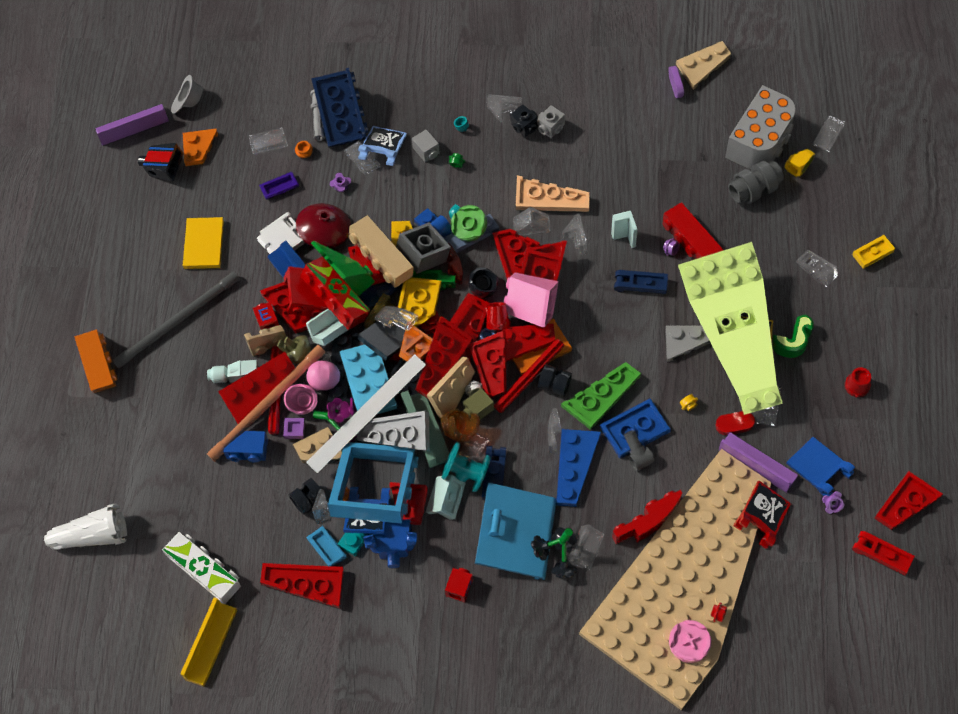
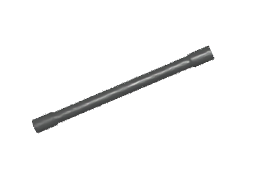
[112,271,240,369]

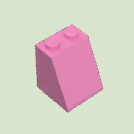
[504,273,559,327]

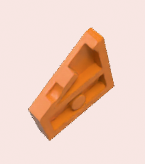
[183,129,218,166]
[399,323,432,361]

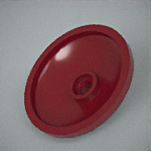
[296,203,351,248]

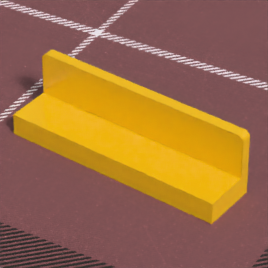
[180,597,237,687]

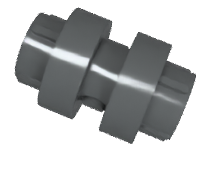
[728,161,784,204]

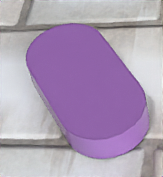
[669,66,684,98]

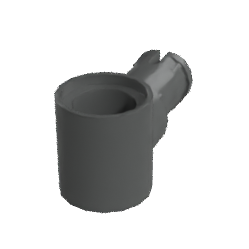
[624,430,655,471]

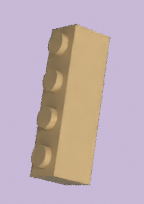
[349,215,413,288]

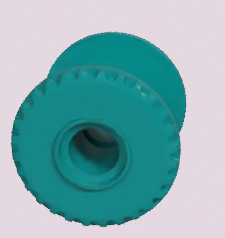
[441,443,491,492]

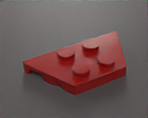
[520,240,567,281]

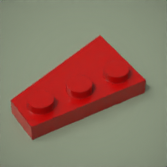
[497,323,555,361]
[469,331,506,398]
[874,471,943,530]

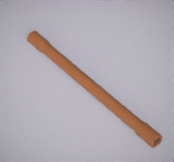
[207,345,326,462]

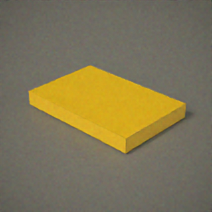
[183,217,224,269]

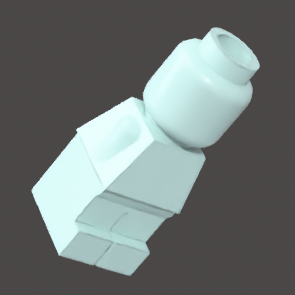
[207,360,259,383]

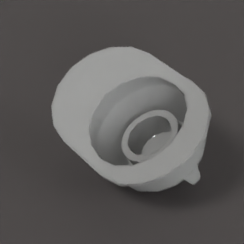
[171,75,203,114]

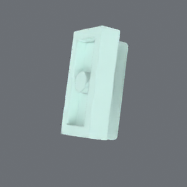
[611,211,637,248]
[306,309,347,346]
[426,475,466,520]

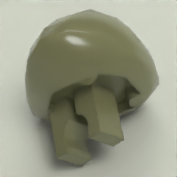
[277,335,312,365]

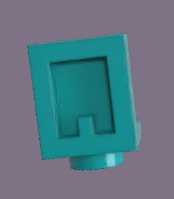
[338,533,368,557]

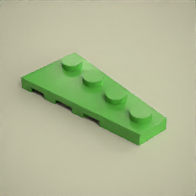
[561,362,641,430]

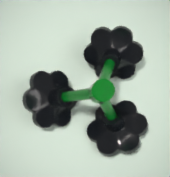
[531,527,577,578]

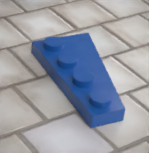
[556,429,601,507]

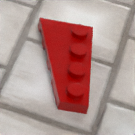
[218,352,295,424]
[260,563,344,609]

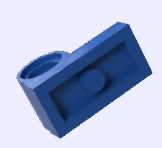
[414,208,452,238]

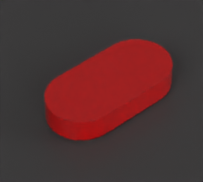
[715,411,755,435]

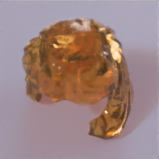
[441,408,480,442]

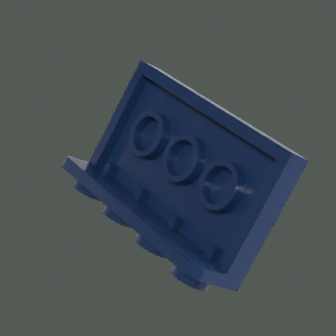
[311,67,369,148]

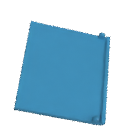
[475,483,557,580]

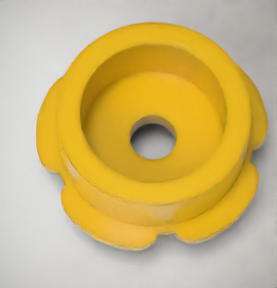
[680,394,698,411]

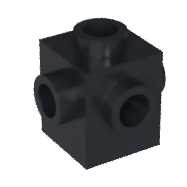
[510,104,538,137]

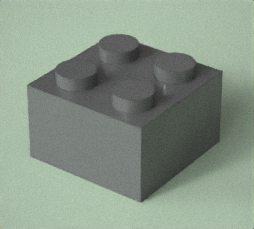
[396,222,451,274]

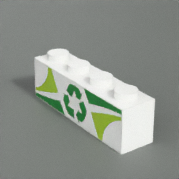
[162,532,241,604]

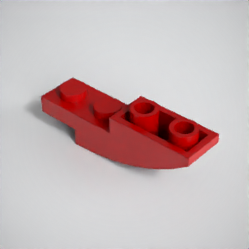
[612,490,682,544]

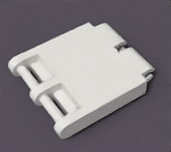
[257,212,306,254]

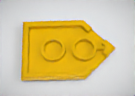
[397,277,441,327]

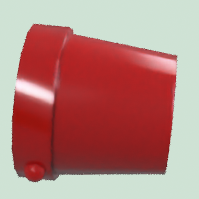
[486,302,511,330]
[845,367,871,398]

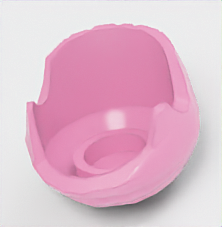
[306,361,340,391]
[284,384,318,415]

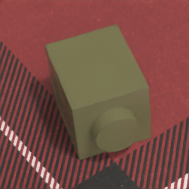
[463,388,494,423]

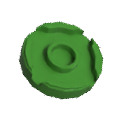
[450,205,487,242]

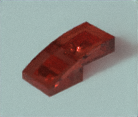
[447,243,463,285]

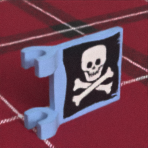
[358,126,407,166]

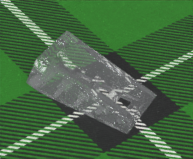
[796,250,838,287]

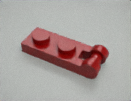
[852,531,915,575]

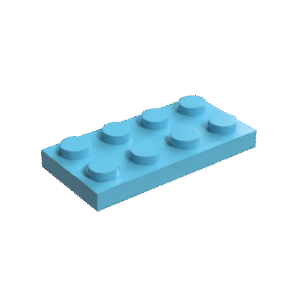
[340,345,397,414]

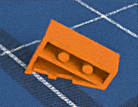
[74,329,118,393]

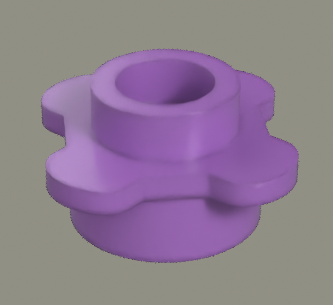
[330,173,351,192]
[822,491,845,514]

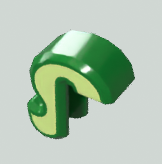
[771,315,814,358]

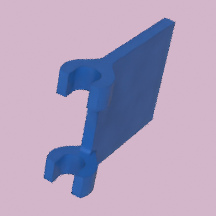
[786,437,855,497]

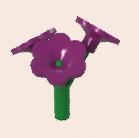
[313,398,357,449]

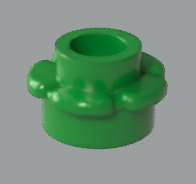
[448,153,466,168]

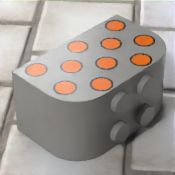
[725,85,795,169]

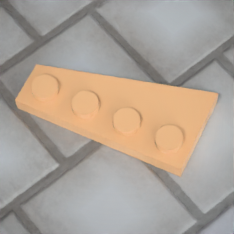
[516,175,589,212]

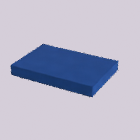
[600,399,671,459]

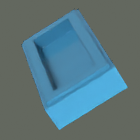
[306,526,347,566]

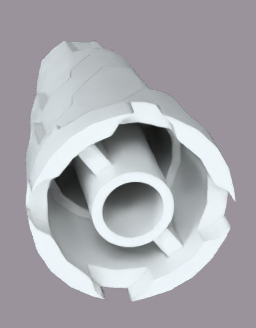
[44,504,127,550]

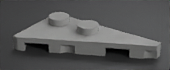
[665,326,710,362]

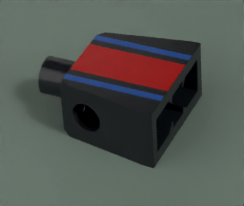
[138,143,184,181]

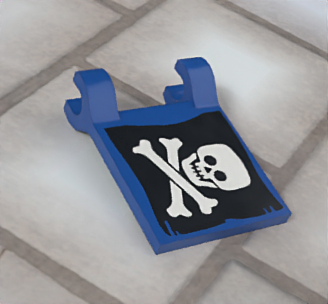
[343,487,391,534]

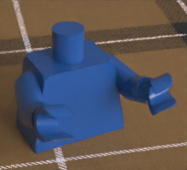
[363,519,417,568]

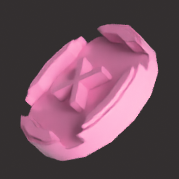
[669,620,711,663]

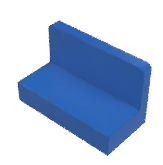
[267,240,305,278]

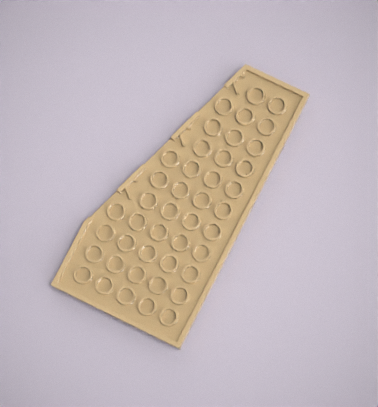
[579,449,771,710]

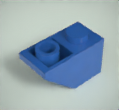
[223,431,268,463]

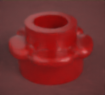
[711,602,727,623]

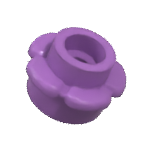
[663,238,680,256]

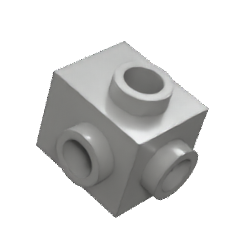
[537,105,565,138]

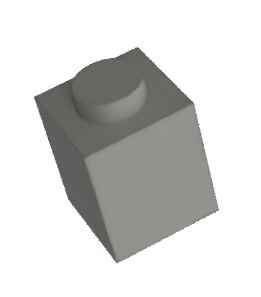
[412,130,440,162]

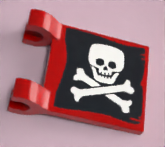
[733,481,791,549]

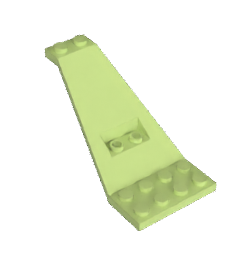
[678,242,783,415]

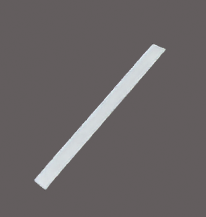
[306,354,426,473]

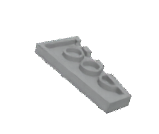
[357,411,430,451]

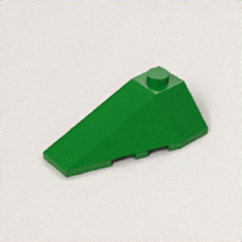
[311,241,375,296]

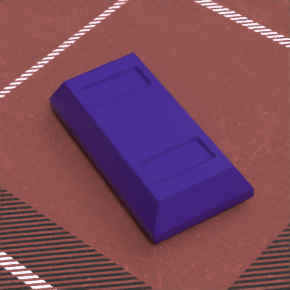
[259,172,299,200]

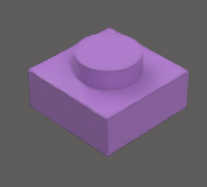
[283,418,305,439]

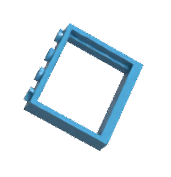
[328,442,419,524]

